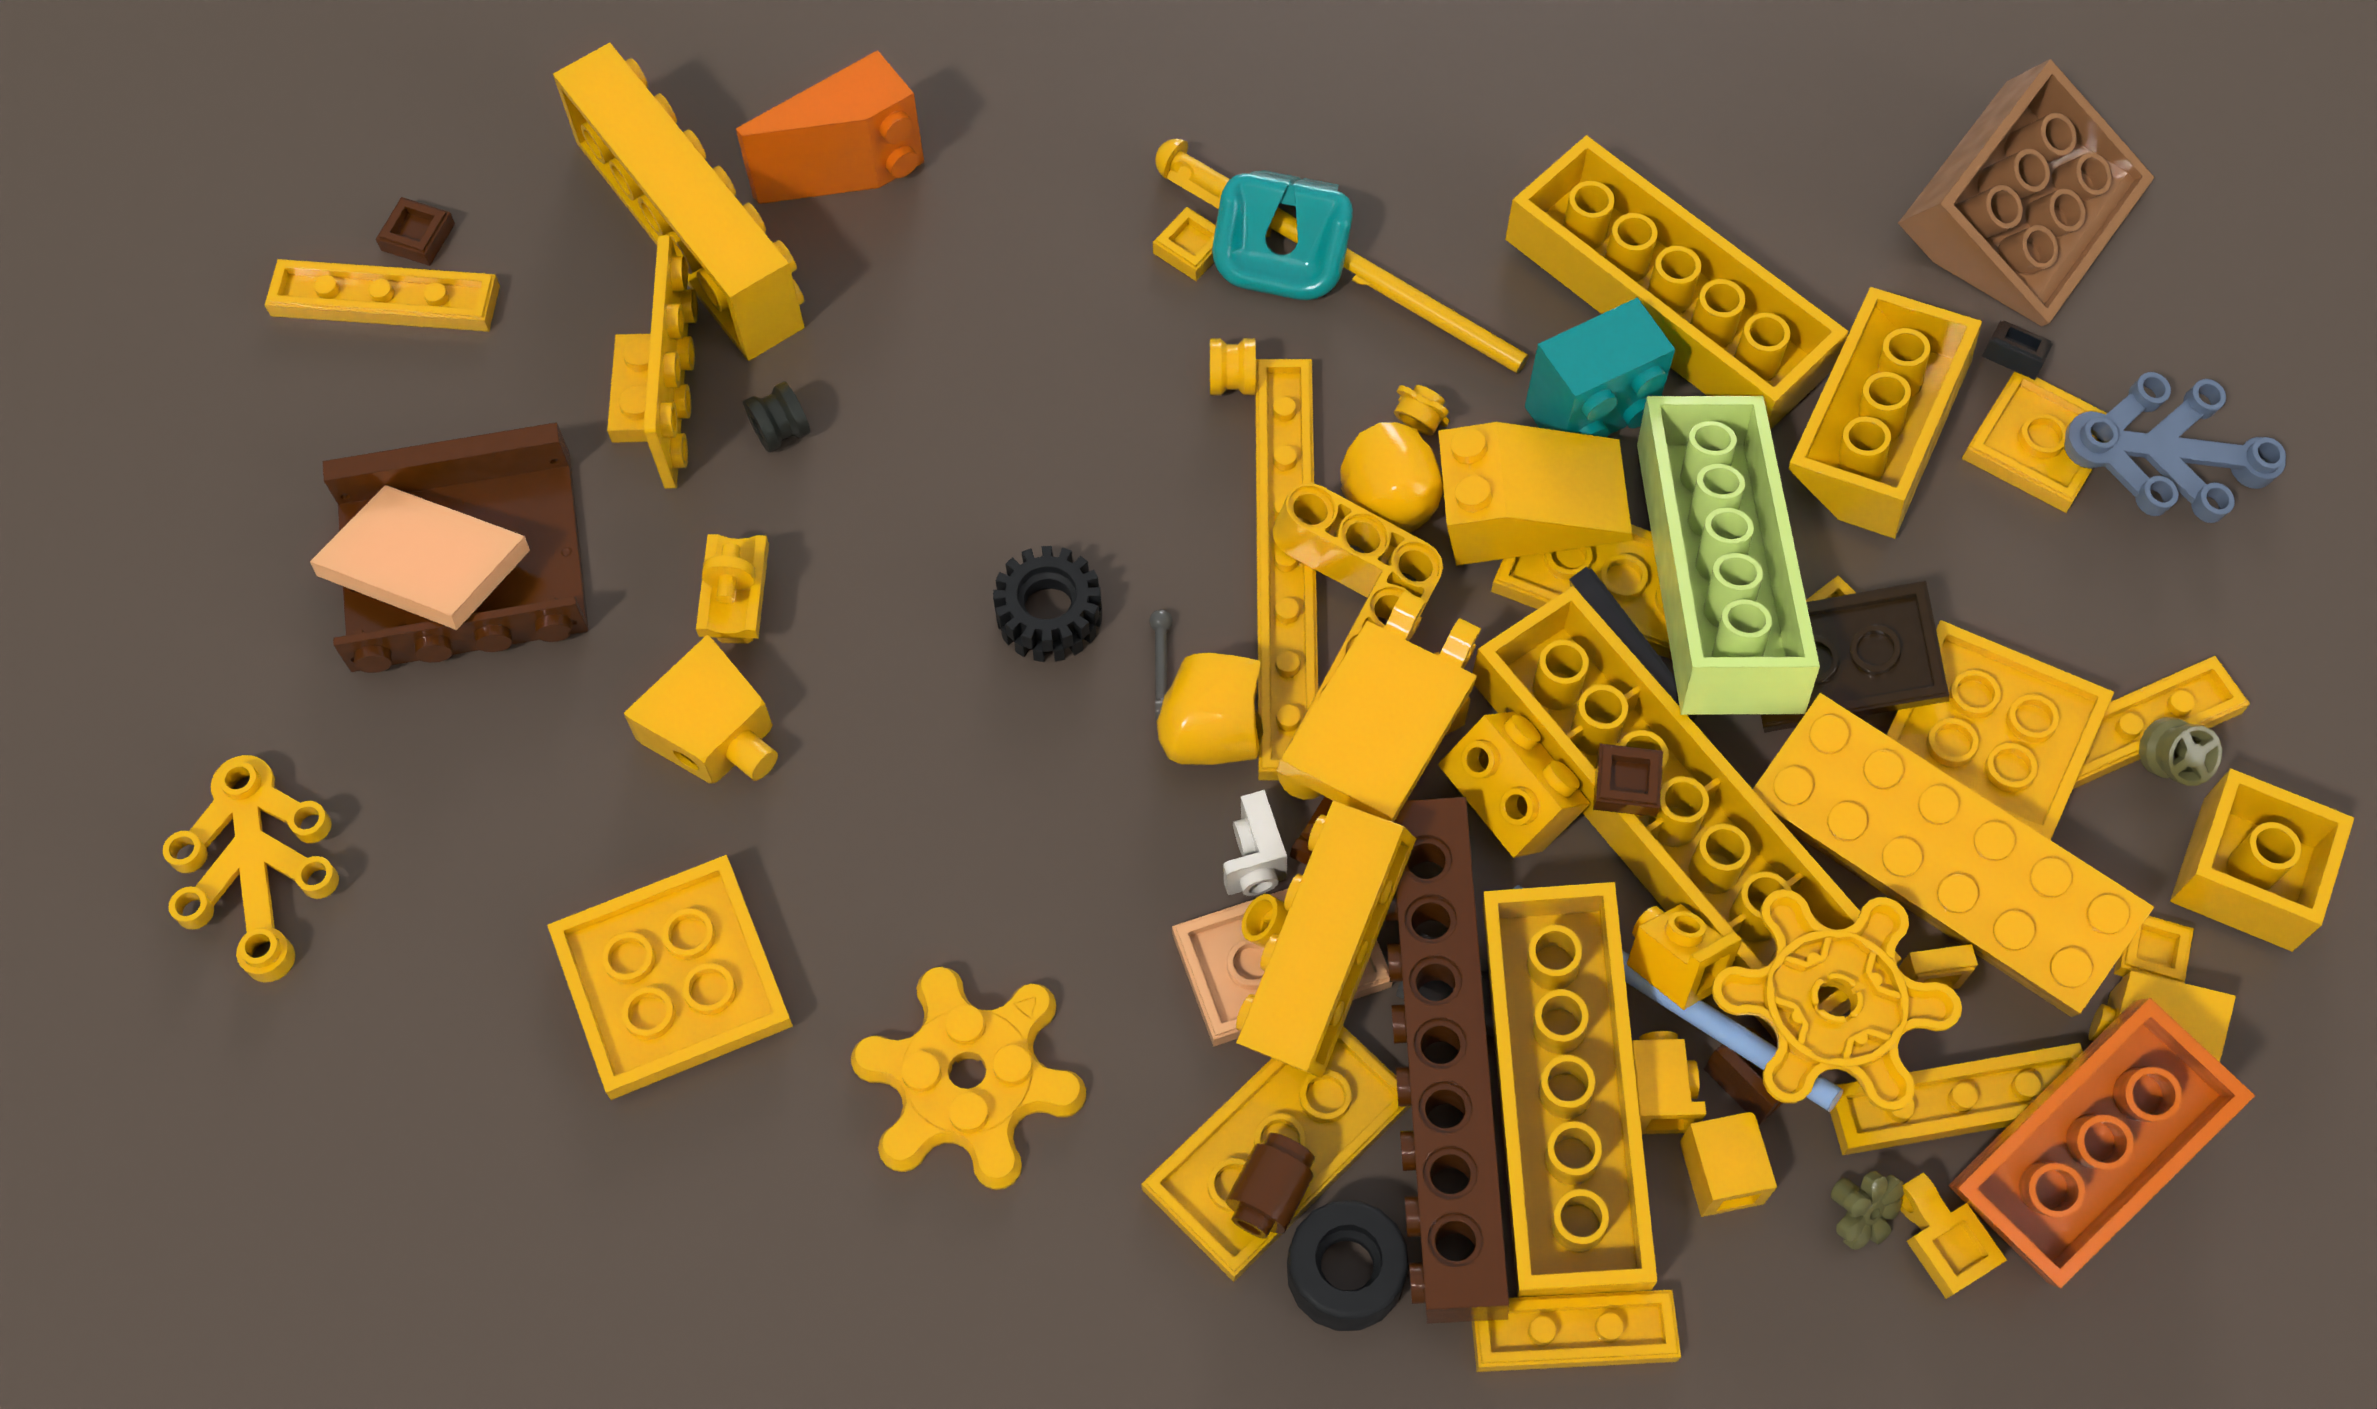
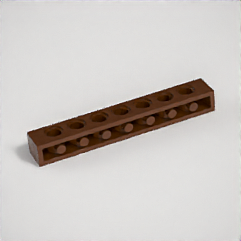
[1385,797,1509,1324]

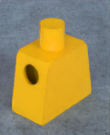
[624,635,778,784]

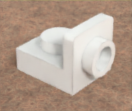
[1223,790,1287,896]

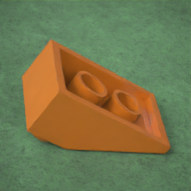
[736,50,924,204]

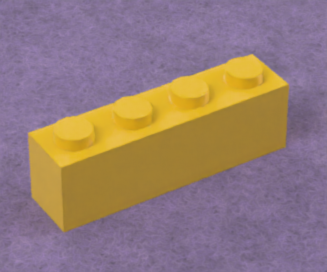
[1236,801,1416,1078]

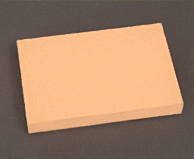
[310,485,530,630]
[1172,888,1393,1047]

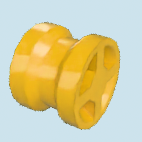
[1210,338,1256,396]

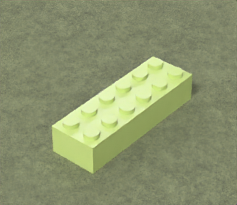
[1637,396,1820,715]

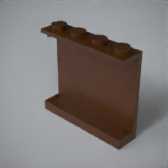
[323,422,589,673]

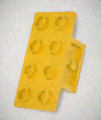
[607,235,698,488]

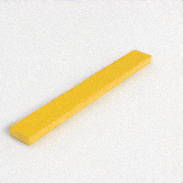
[1255,359,1318,780]

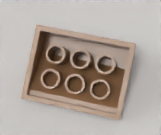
[1898,59,2155,327]

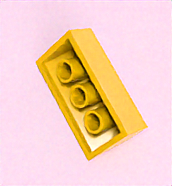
[1789,287,1982,539]

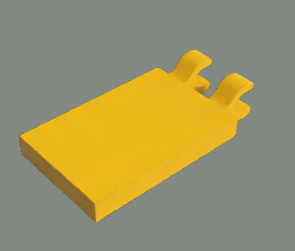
[1278,590,1481,822]

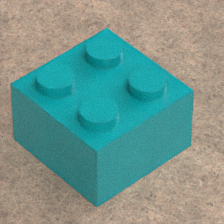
[1525,297,1676,437]

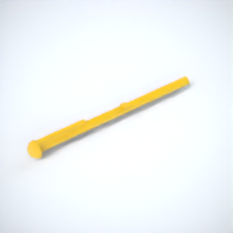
[1155,139,1529,374]

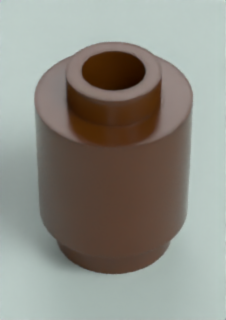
[1226,1133,1315,1239]

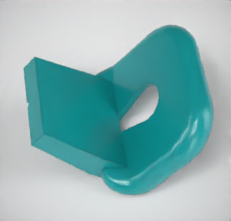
[1212,170,1353,300]

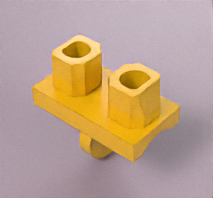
[696,534,769,644]

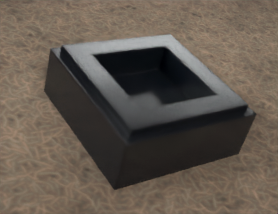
[1982,321,2053,380]

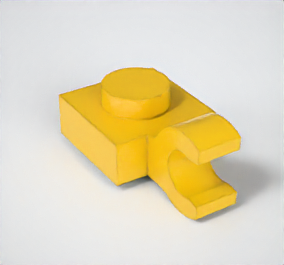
[1900,1172,2007,1299]

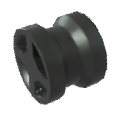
[743,381,811,453]

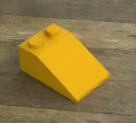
[1438,422,1633,566]

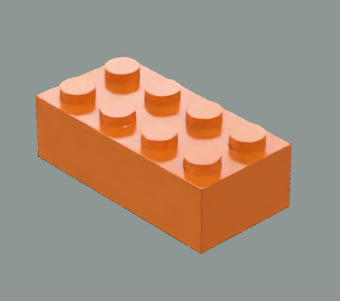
[1948,998,2255,1289]

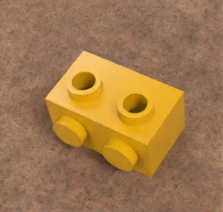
[1437,711,1591,858]

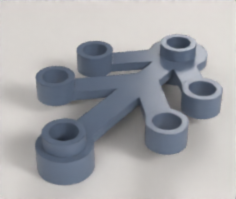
[2064,372,2286,523]

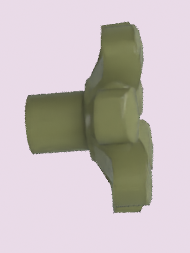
[1831,1171,1904,1250]

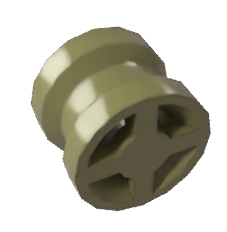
[2139,717,2223,786]

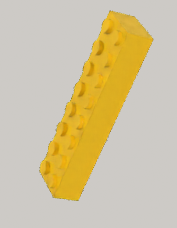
[1473,586,1902,1043]

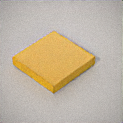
[1962,371,2107,513]

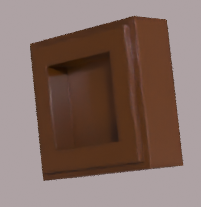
[376,197,455,266]
[1593,743,1663,817]

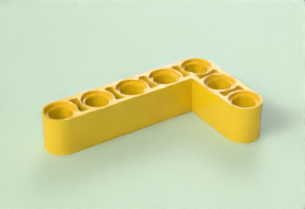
[1272,483,1443,800]

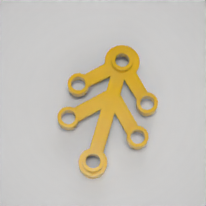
[163,755,339,982]

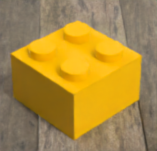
[2170,768,2354,952]

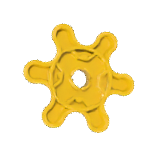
[1712,889,1962,1112]
[851,967,1086,1190]

